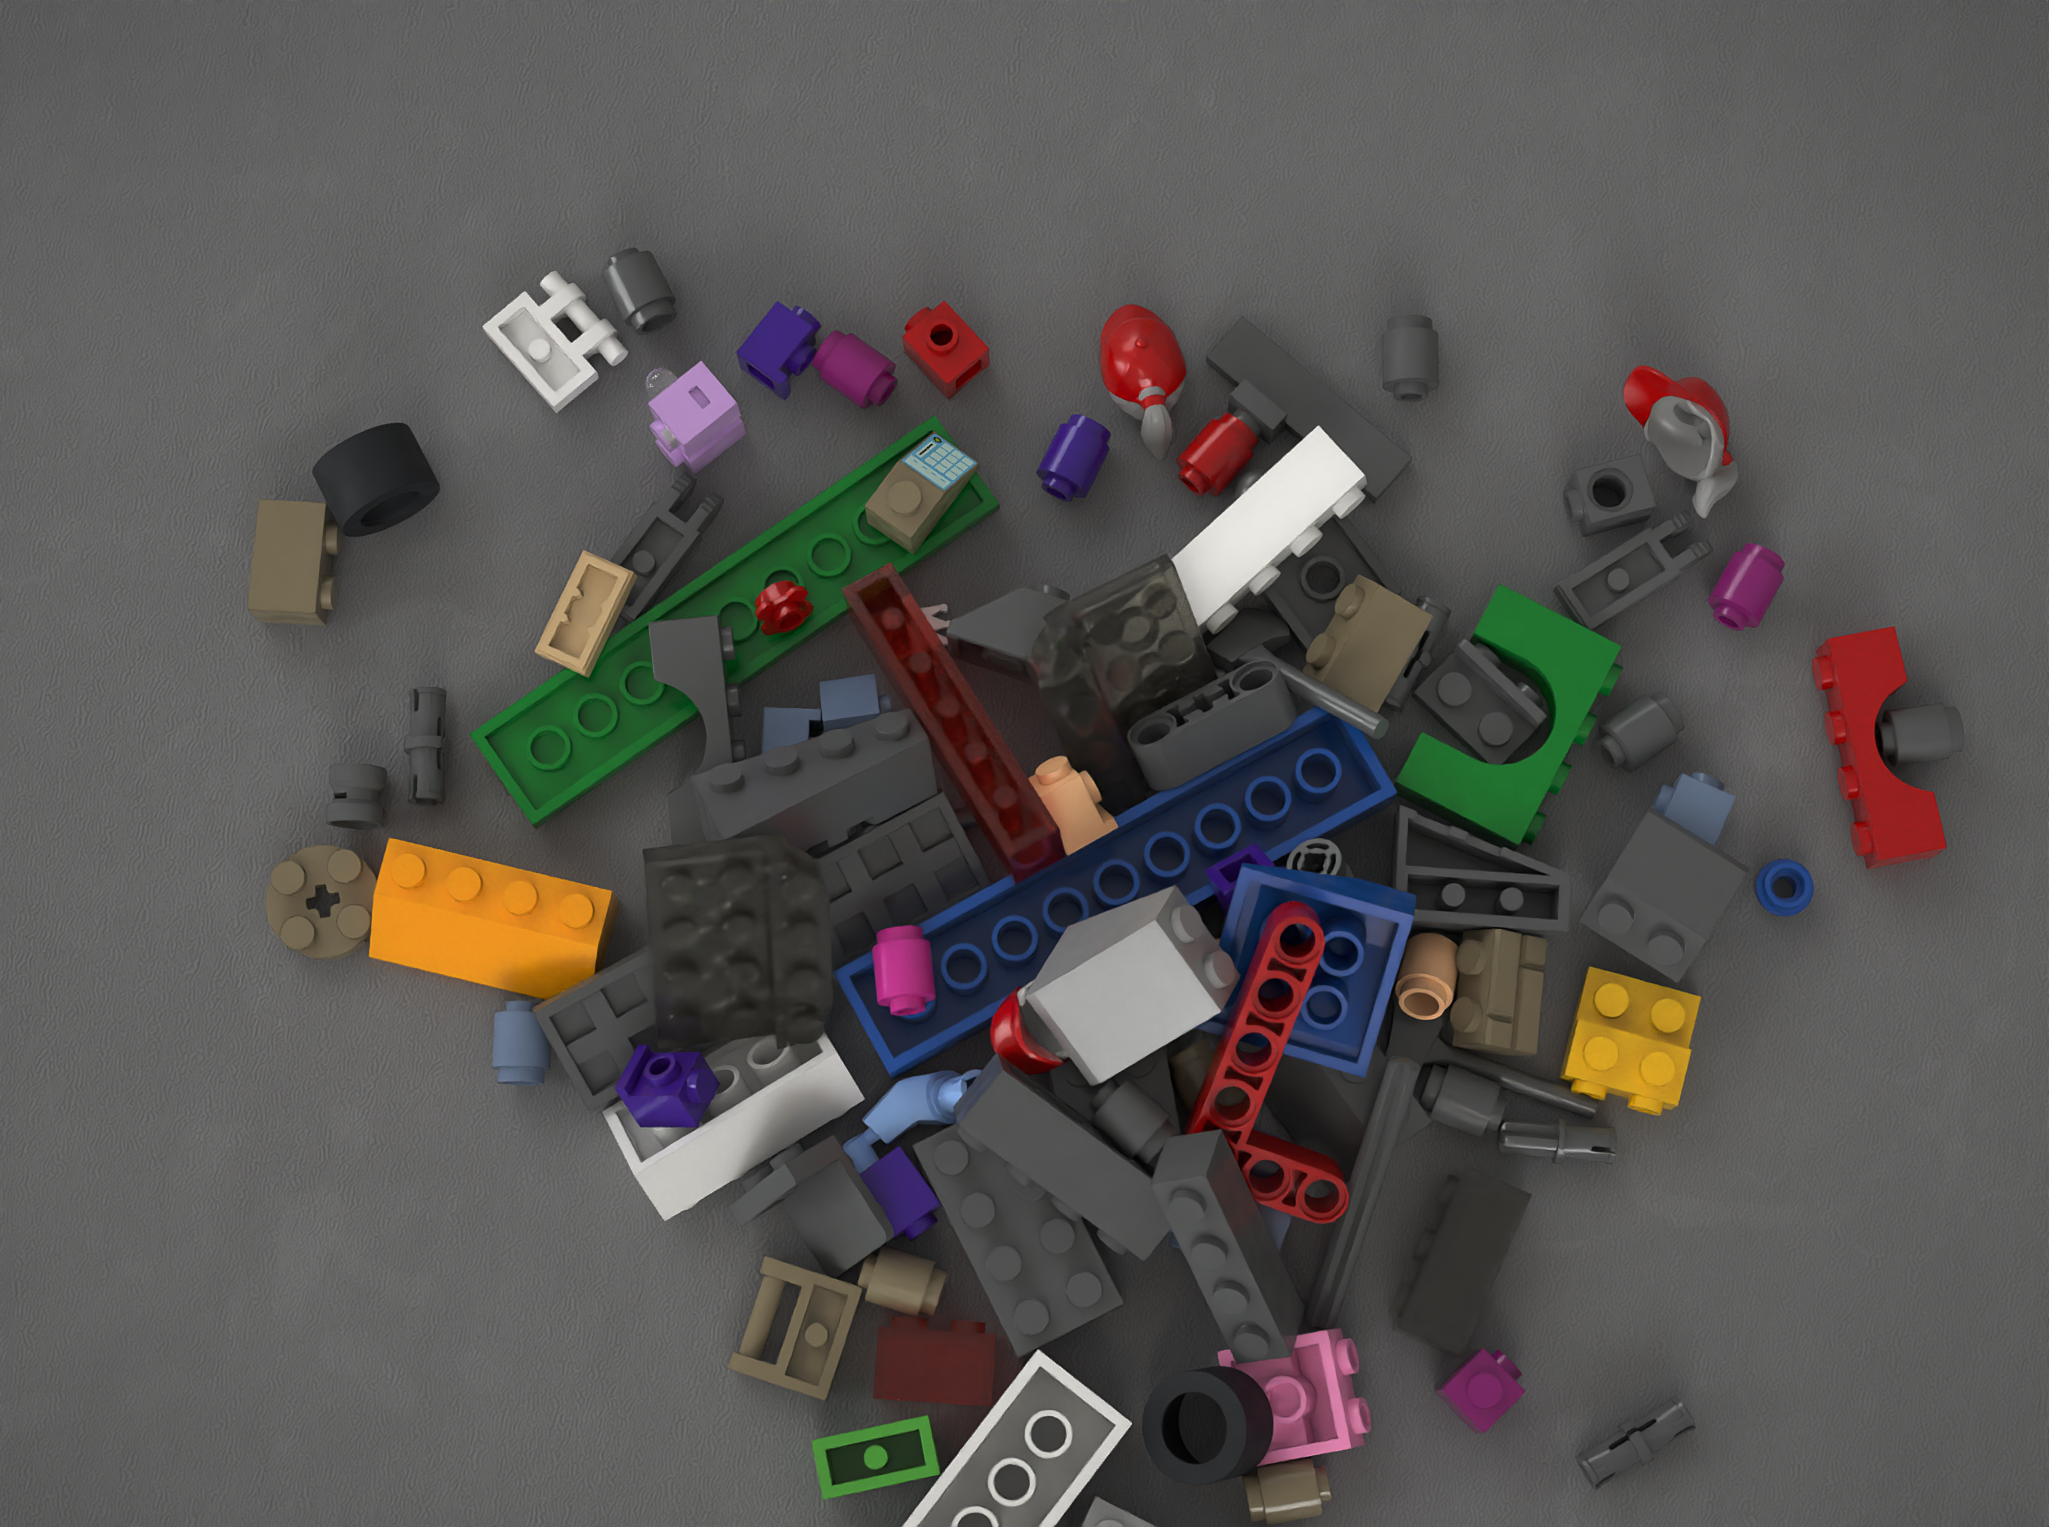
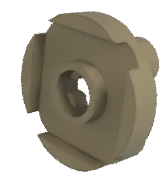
[266,844,378,961]

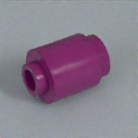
[812,330,898,409]
[1708,543,1785,631]

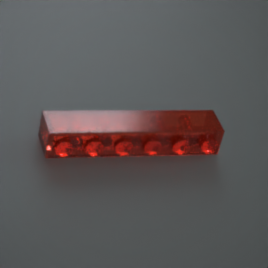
[841,562,1066,885]

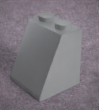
[1025,885,1241,1086]

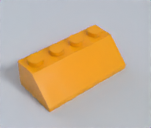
[369,837,620,1000]

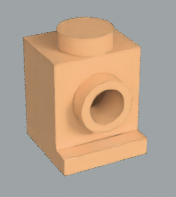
[1022,756,1118,856]

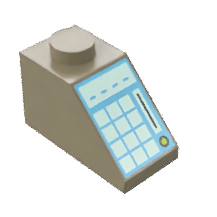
[865,432,980,555]

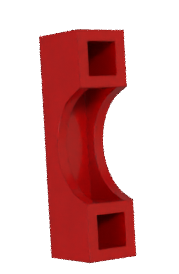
[1812,626,1947,869]

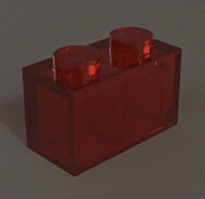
[873,1316,997,1407]

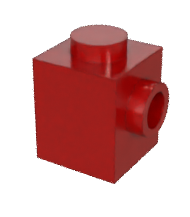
[902,300,990,400]

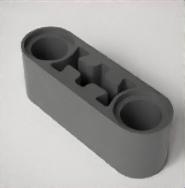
[1127,659,1298,791]

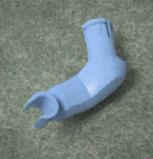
[842,1069,982,1174]

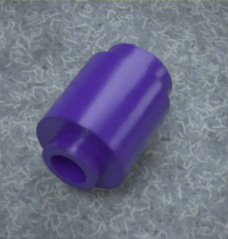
[1036,414,1111,502]

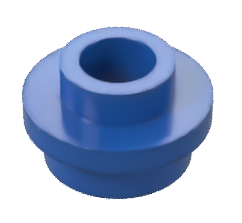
[1755,859,1814,917]

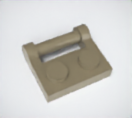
[727,1256,864,1401]

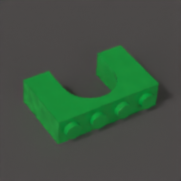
[1394,584,1623,851]

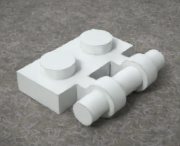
[482,271,628,413]

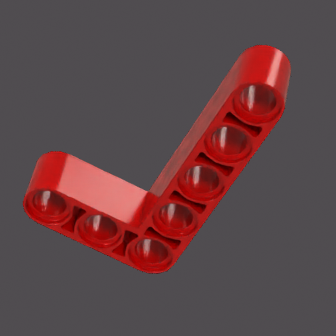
[1183,901,1349,1224]

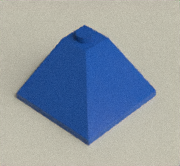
[1195,863,1416,1078]

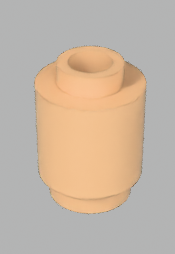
[1395,933,1459,1020]

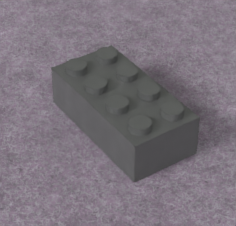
[912,1123,1124,1359]

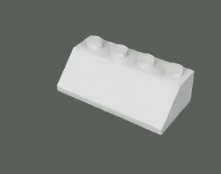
[602,996,865,1221]

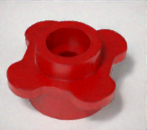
[755,581,813,635]

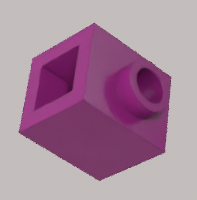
[1435,1348,1526,1434]

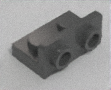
[1412,638,1547,765]

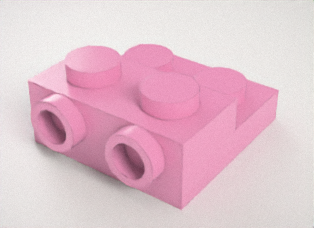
[1217,1328,1371,1466]

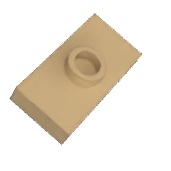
[534,550,638,678]

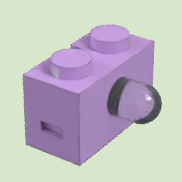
[645,361,746,475]

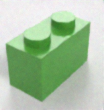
[811,1415,942,1500]

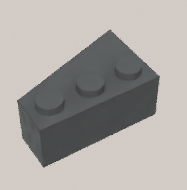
[1390,805,1572,942]

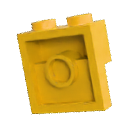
[1558,966,1701,1116]

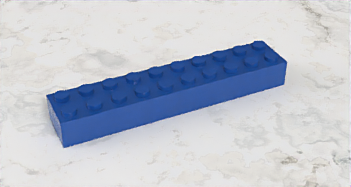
[833,706,1398,1081]

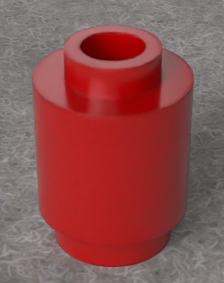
[1176,413,1258,497]

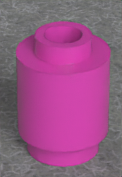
[872,926,936,1016]

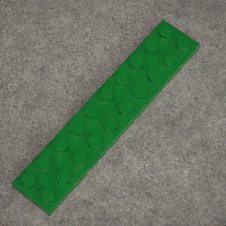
[469,415,1000,829]

